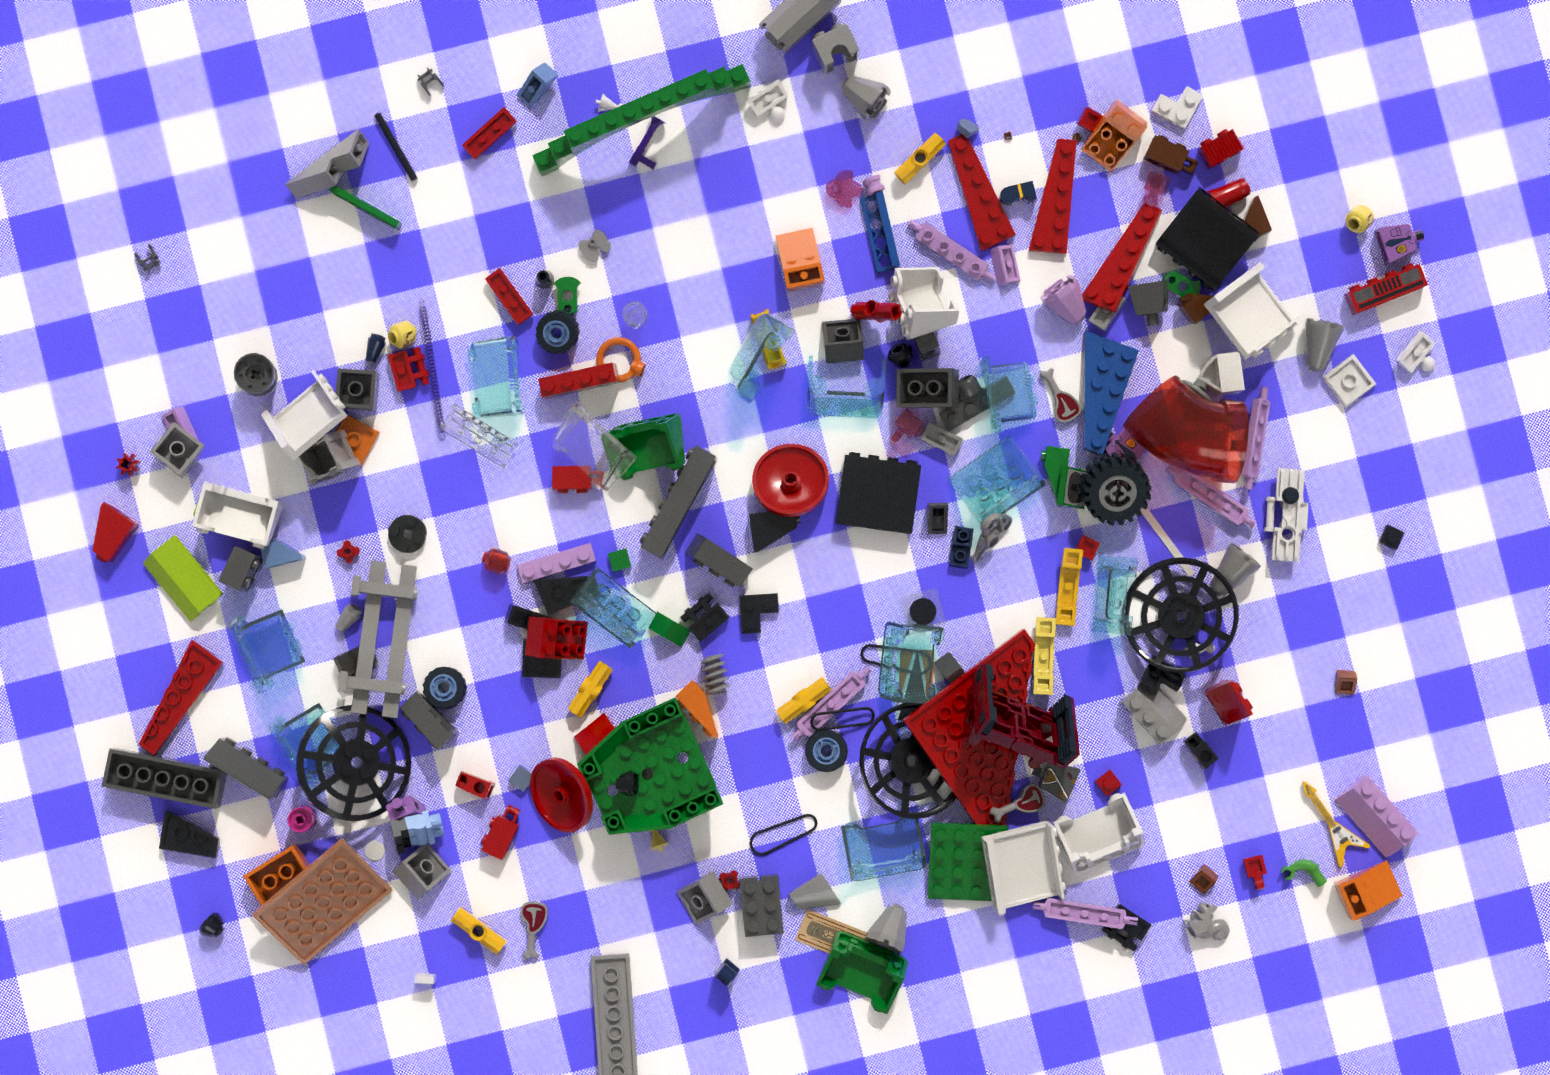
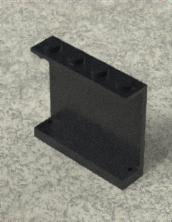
[1155,187,1261,290]
[835,452,921,534]

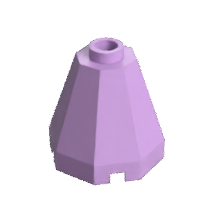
[1039,275,1086,324]

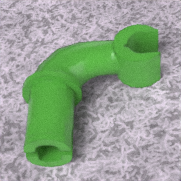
[1280,859,1327,887]

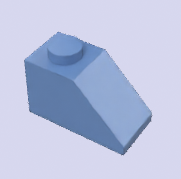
[516,62,558,108]
[260,539,306,569]

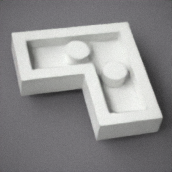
[1151,86,1203,129]

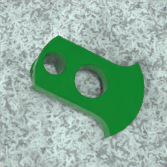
[1162,270,1201,297]
[553,277,582,316]

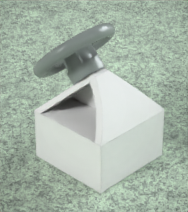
[1180,351,1245,406]

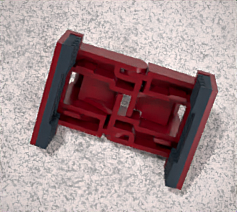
[966,663,1080,769]

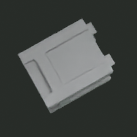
[299,430,361,486]

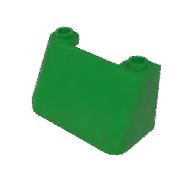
[601,413,685,481]
[816,931,908,1014]

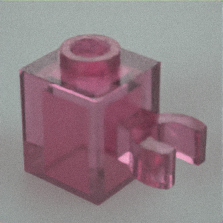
[1143,171,1171,207]
[890,409,924,444]

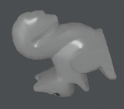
[1183,902,1230,941]

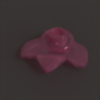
[826,170,863,208]

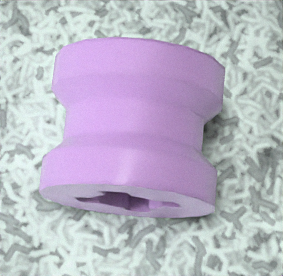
[862,174,885,196]

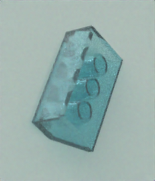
[570,567,657,649]

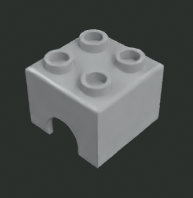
[812,23,859,74]

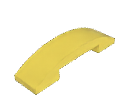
[1033,617,1056,695]

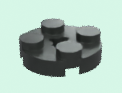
[388,515,427,553]

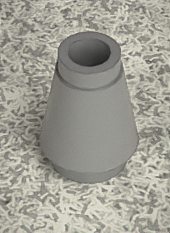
[335,603,362,632]

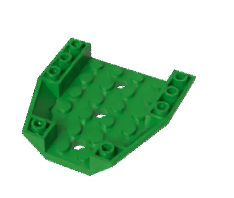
[577,697,724,835]

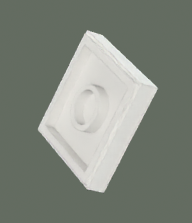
[1322,354,1376,408]

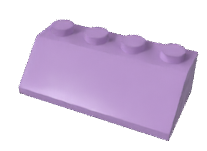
[1334,774,1419,858]

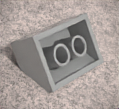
[1119,685,1187,745]

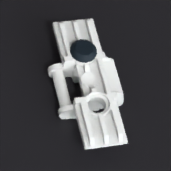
[1264,468,1309,562]

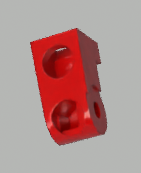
[455,771,495,799]

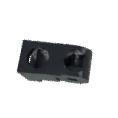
[1183,732,1219,770]

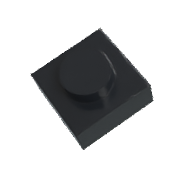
[1378,525,1405,550]

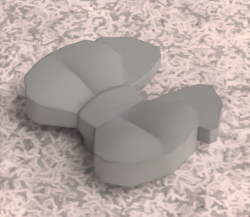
[578,230,611,261]

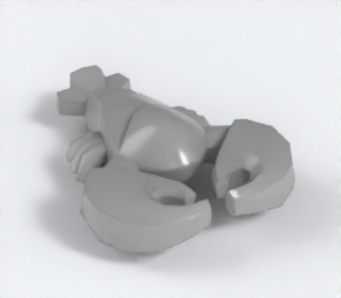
[970,513,1012,562]

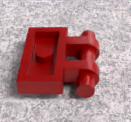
[388,347,430,392]

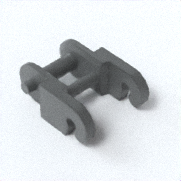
[417,67,444,96]
[134,244,161,273]

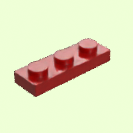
[462,107,517,160]
[485,268,534,326]

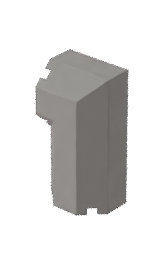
[759,0,841,54]

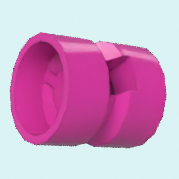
[287,806,317,833]

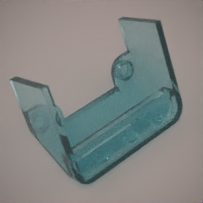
[807,355,886,419]

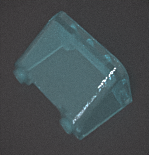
[728,314,795,403]
[467,336,524,419]
[878,622,945,704]
[841,811,927,881]

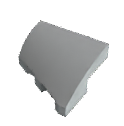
[789,873,841,909]

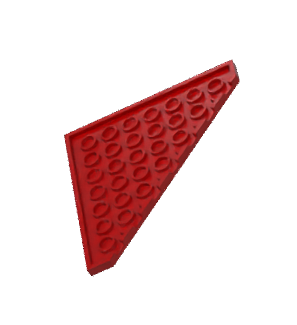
[903,629,1035,825]

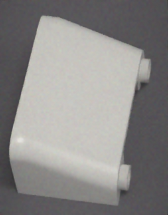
[192,481,284,549]
[1053,792,1145,873]

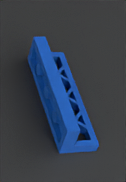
[860,191,900,273]

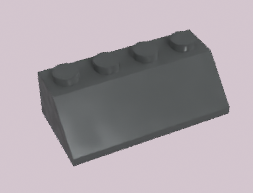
[203,737,288,799]

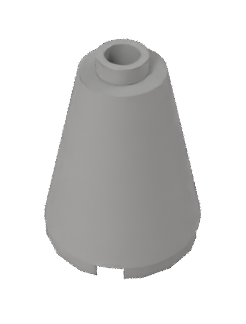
[1305,318,1344,372]
[1210,543,1261,597]

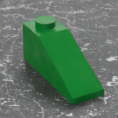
[1040,446,1070,507]

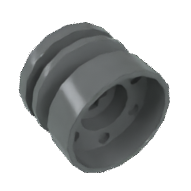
[233,353,278,396]

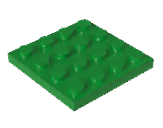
[927,822,1009,901]

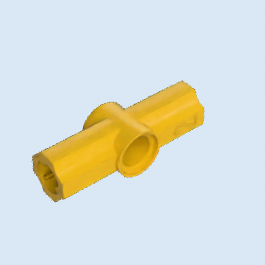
[894,133,946,185]
[568,661,613,718]
[776,677,832,724]
[450,907,507,955]

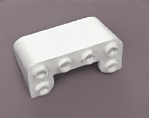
[888,267,959,340]

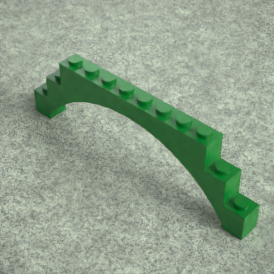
[532,64,751,176]

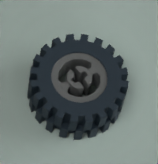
[1079,452,1152,526]

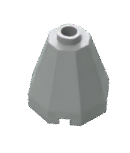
[842,76,891,123]
[864,904,907,953]

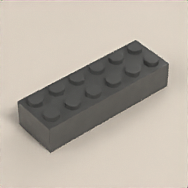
[640,445,717,559]
[101,748,227,809]

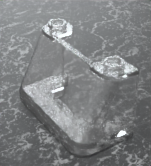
[552,402,638,491]

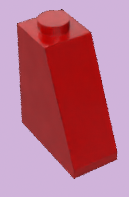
[92,502,139,563]

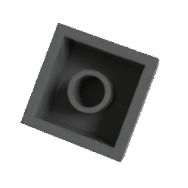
[336,368,380,411]
[218,546,263,591]

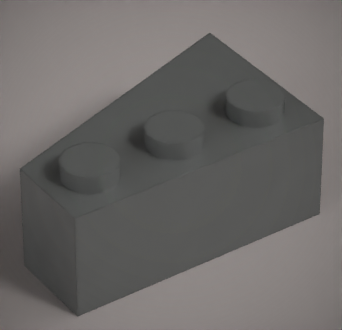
[685,533,753,588]
[400,691,458,750]

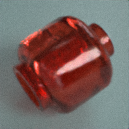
[481,547,511,575]

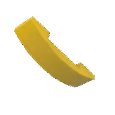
[1056,548,1083,626]

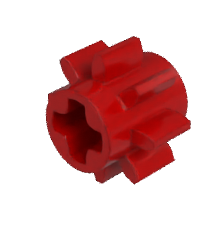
[116,453,141,477]

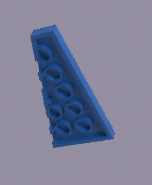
[1083,330,1139,456]

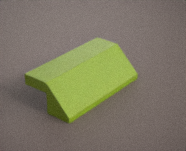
[143,535,223,622]

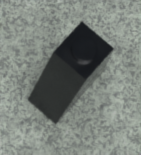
[749,511,800,553]

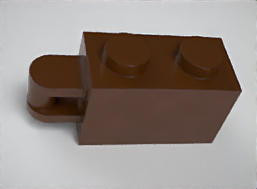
[1143,135,1198,175]

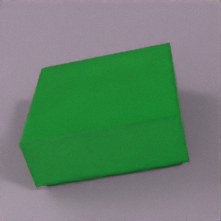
[608,548,632,572]

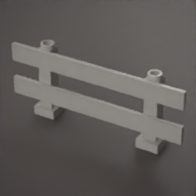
[338,560,418,718]

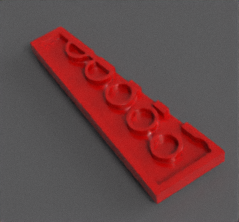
[948,134,1016,252]
[1028,139,1077,255]
[1082,203,1162,313]
[139,640,224,755]

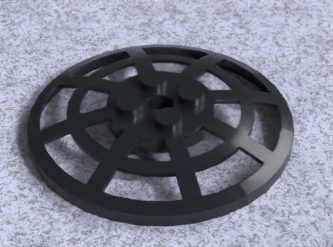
[1122,557,1239,673]
[859,702,956,819]
[296,705,411,821]

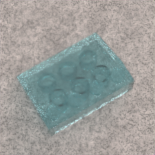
[947,435,1045,526]

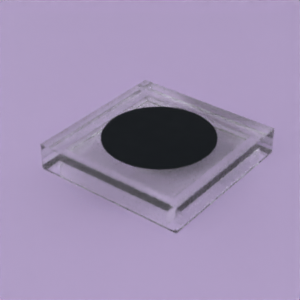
[899,588,947,635]

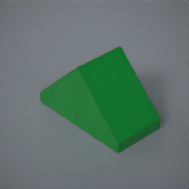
[648,611,691,647]

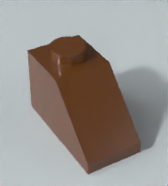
[1243,195,1272,237]
[1177,293,1215,325]

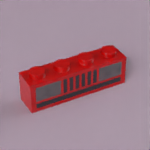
[1344,263,1428,315]
[538,362,620,399]

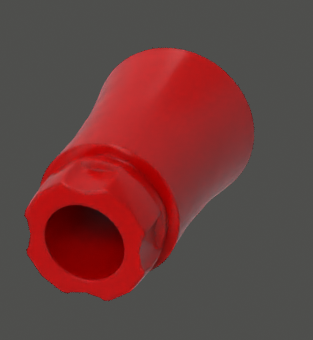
[1206,178,1251,208]

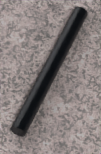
[374,112,418,182]

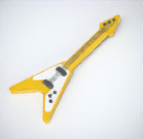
[1302,781,1370,867]

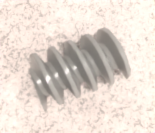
[701,654,730,695]

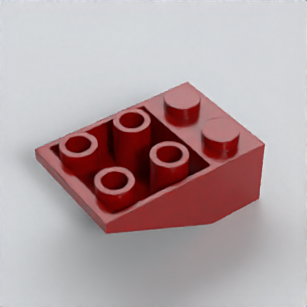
[525,617,588,660]
[1203,680,1253,725]

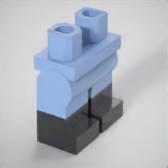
[390,810,444,855]

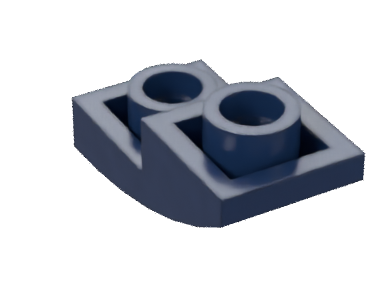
[949,526,974,569]

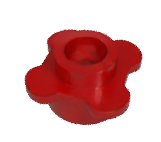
[337,540,360,563]
[719,870,740,891]

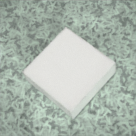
[414,973,437,984]

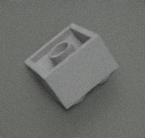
[149,422,205,479]
[393,843,452,900]
[676,871,733,925]

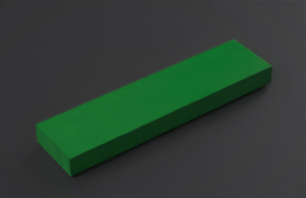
[330,186,402,230]

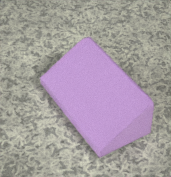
[990,244,1021,286]
[162,406,198,440]

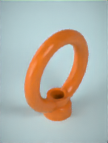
[596,337,646,383]

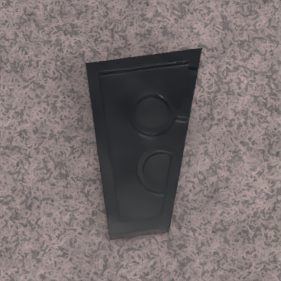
[534,576,602,615]
[159,810,220,858]

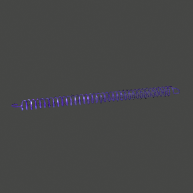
[418,298,445,441]

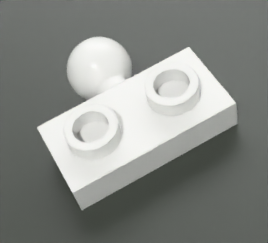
[746,79,789,122]
[1396,331,1436,373]

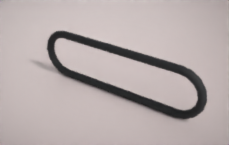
[810,707,875,731]

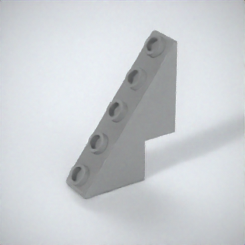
[285,129,369,198]

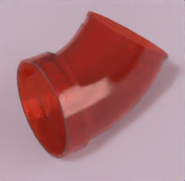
[1122,375,1249,484]

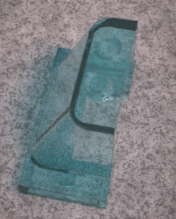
[979,355,1038,436]
[1092,555,1138,635]
[228,609,306,694]
[268,703,344,789]

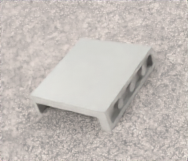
[1204,262,1302,359]
[261,370,347,461]
[981,821,1066,915]

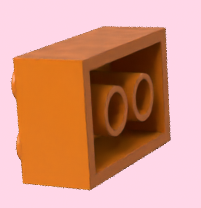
[243,843,310,905]

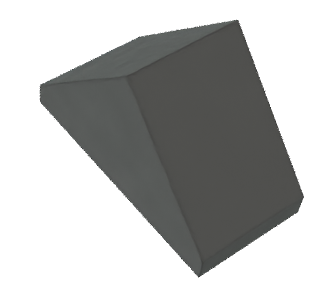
[927,503,948,534]
[934,652,965,684]

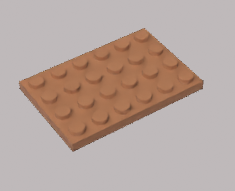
[252,838,393,965]

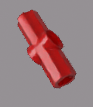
[850,300,902,323]

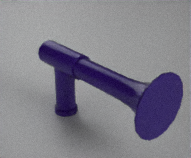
[629,116,667,170]

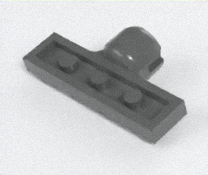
[939,375,1015,431]

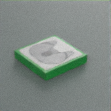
[1057,466,1087,509]

